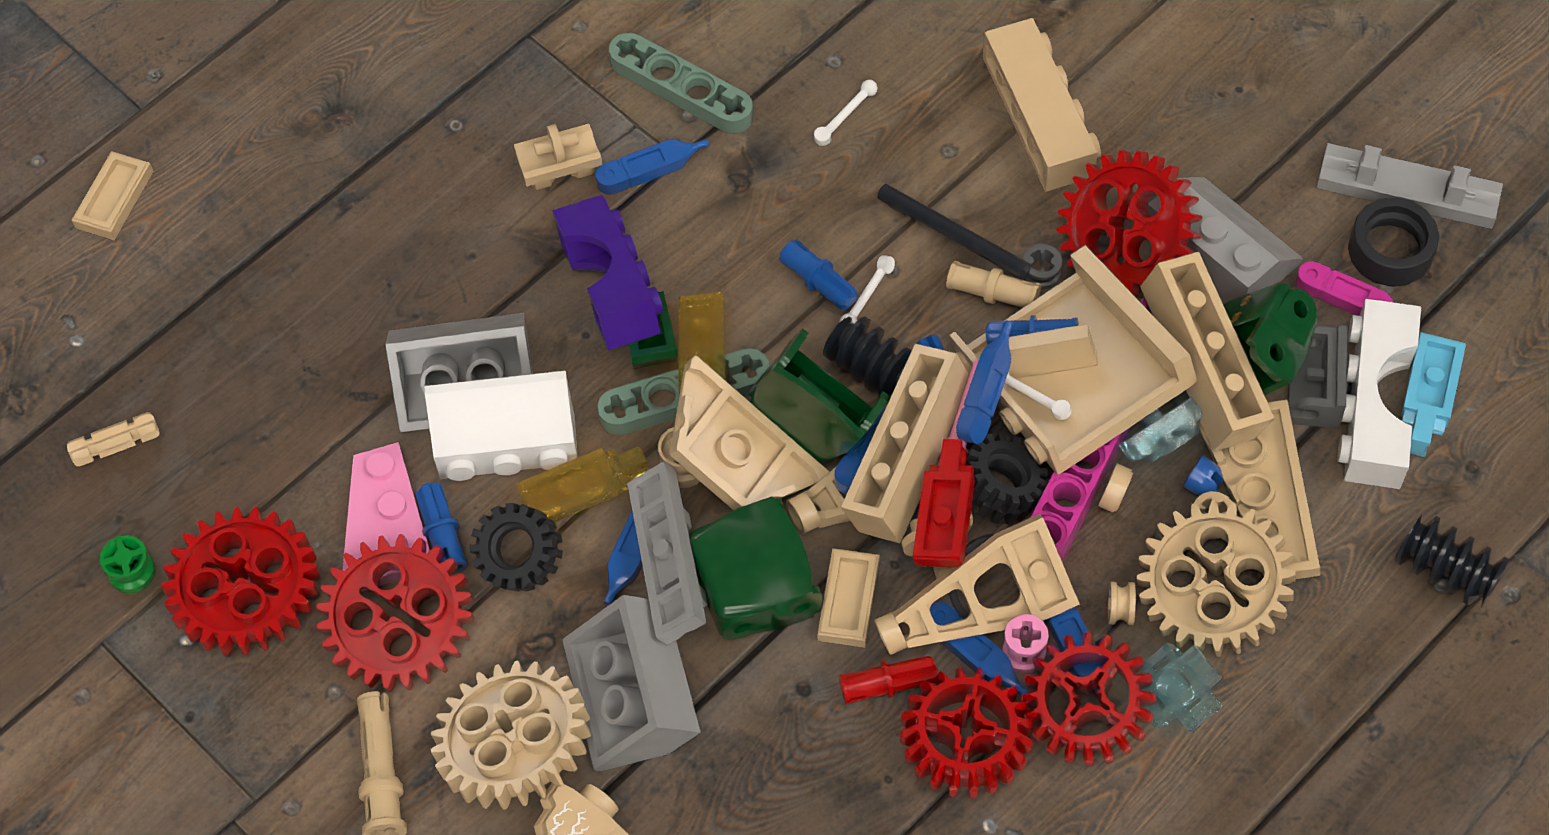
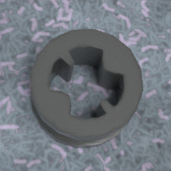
[1023,243,1063,290]

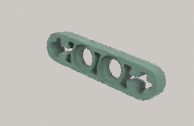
[609,33,753,133]
[597,348,769,435]

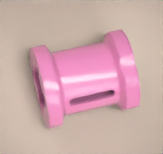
[1002,614,1049,673]

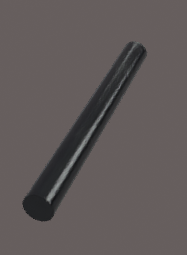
[877,184,1031,279]

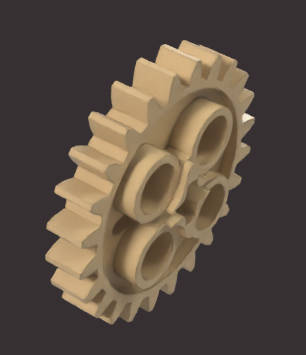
[1137,500,1296,657]
[431,661,591,810]

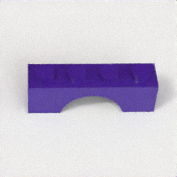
[552,194,663,350]

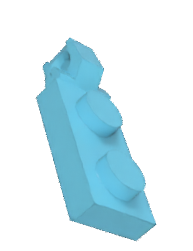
[1400,332,1466,457]

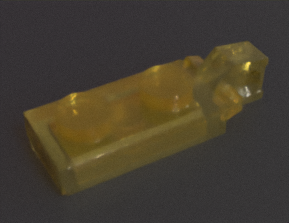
[516,446,649,522]

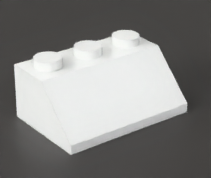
[424,371,578,481]

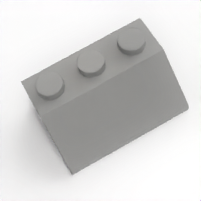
[1147,177,1303,303]
[385,313,533,432]
[562,595,701,771]

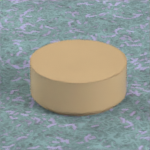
[1098,463,1133,512]

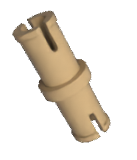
[946,260,1041,308]

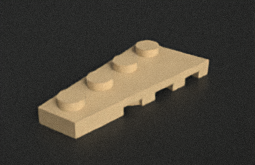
[1194,400,1320,579]

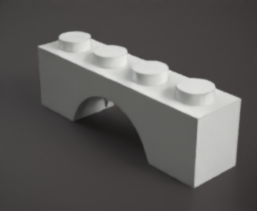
[1337,299,1421,489]

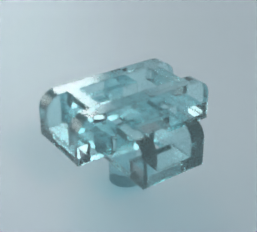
[1119,397,1202,463]
[1141,643,1223,732]

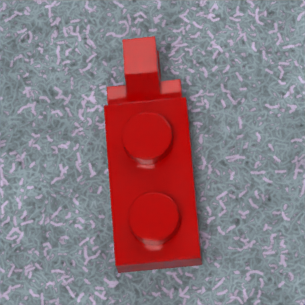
[912,439,975,567]

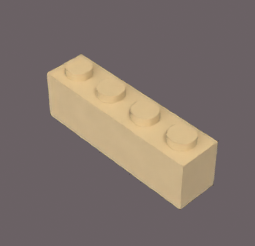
[983,18,1101,192]
[1140,252,1275,451]
[841,344,969,543]

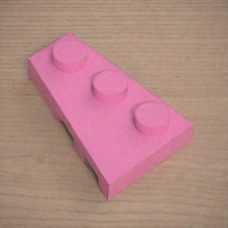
[342,442,430,591]

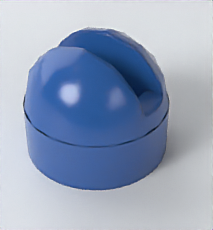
[1182,455,1223,496]

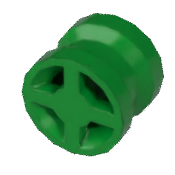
[100,535,155,594]

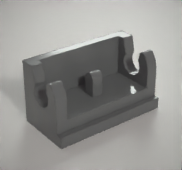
[1288,325,1348,428]

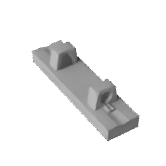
[1316,143,1503,229]
[627,461,708,645]

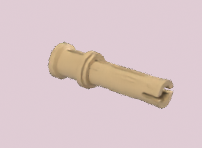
[357,691,407,835]

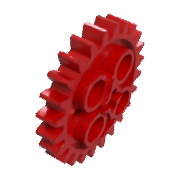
[1056,150,1202,298]
[161,507,320,656]
[316,534,475,692]

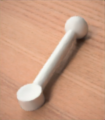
[814,80,878,146]
[839,255,895,323]
[1005,372,1072,420]

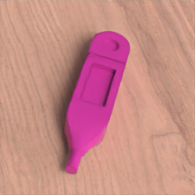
[1296,261,1394,316]

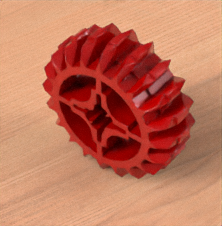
[1021,632,1156,766]
[900,665,1034,800]

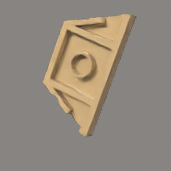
[670,355,829,510]

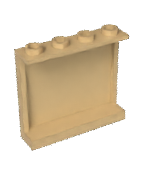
[949,245,1198,475]

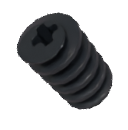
[823,316,912,403]
[1395,515,1509,608]

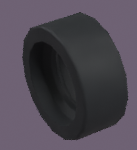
[1348,197,1440,287]

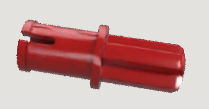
[839,656,937,705]

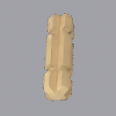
[67,412,159,467]

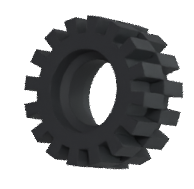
[966,433,1049,524]
[470,503,563,592]

